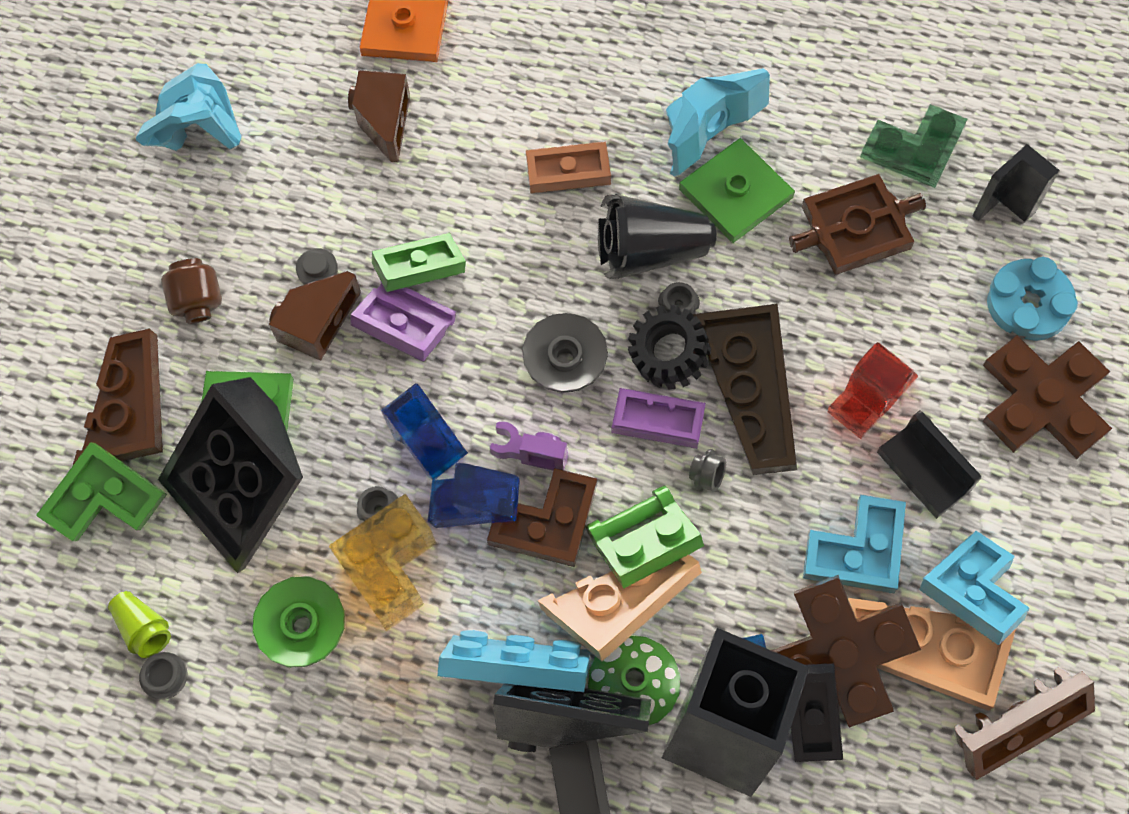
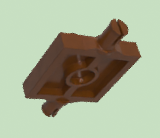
[789,174,926,275]

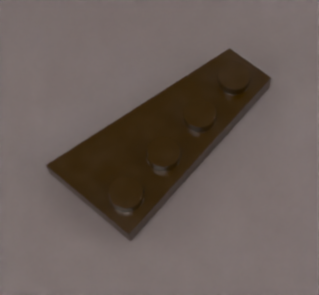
[693,304,797,475]

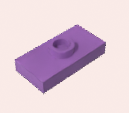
[611,388,706,449]

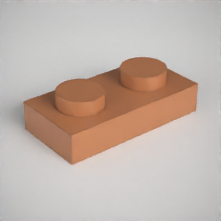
[526,142,611,193]

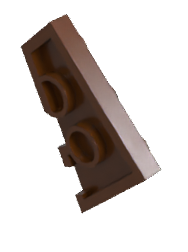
[73,328,163,465]

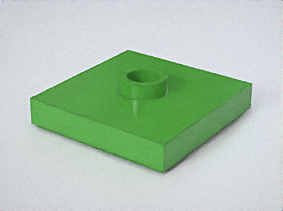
[679,138,795,243]

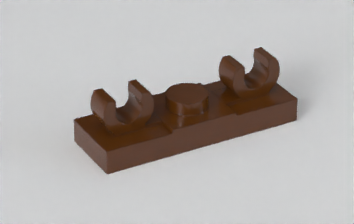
[954,667,1095,780]

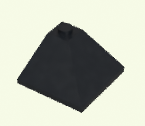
[158,377,303,573]
[493,684,651,752]

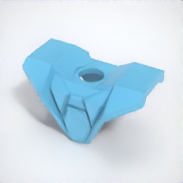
[136,63,242,151]
[666,68,770,177]

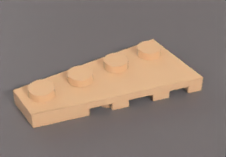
[810,598,1016,711]

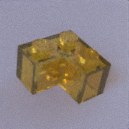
[329,494,436,631]

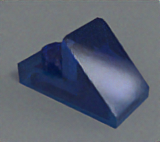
[381,383,468,480]
[427,463,520,528]

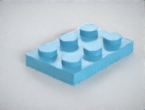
[437,630,590,692]

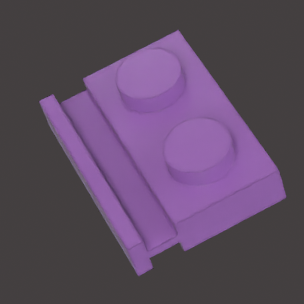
[351,282,456,362]

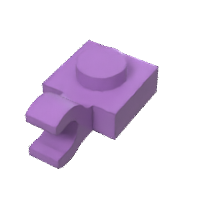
[490,422,568,471]

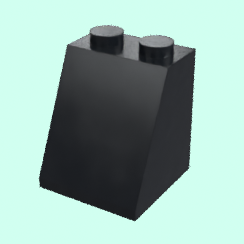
[662,628,810,797]

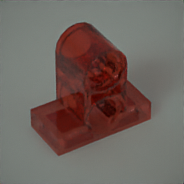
[827,342,919,439]

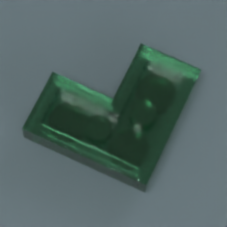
[860,104,968,188]

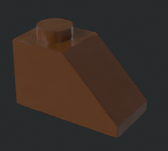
[348,70,410,162]
[268,271,361,361]

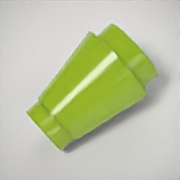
[108,591,171,658]

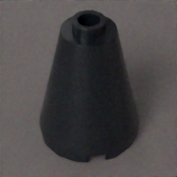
[598,194,717,279]

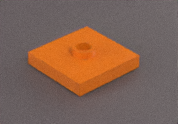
[360,0,448,62]

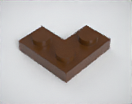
[487,468,598,567]

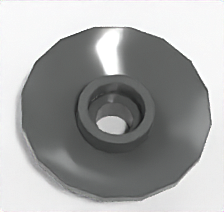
[522,313,608,393]

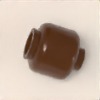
[161,258,222,324]

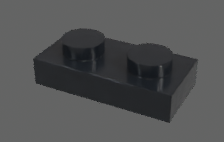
[791,663,843,762]

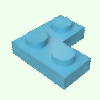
[803,495,906,594]
[919,531,1030,645]

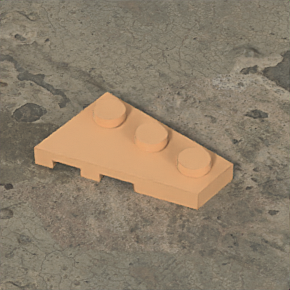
[538,555,702,661]

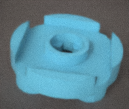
[987,257,1078,341]

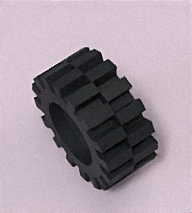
[628,305,711,390]

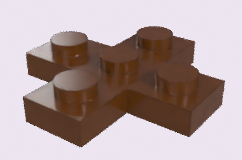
[983,335,1112,459]
[771,575,921,728]

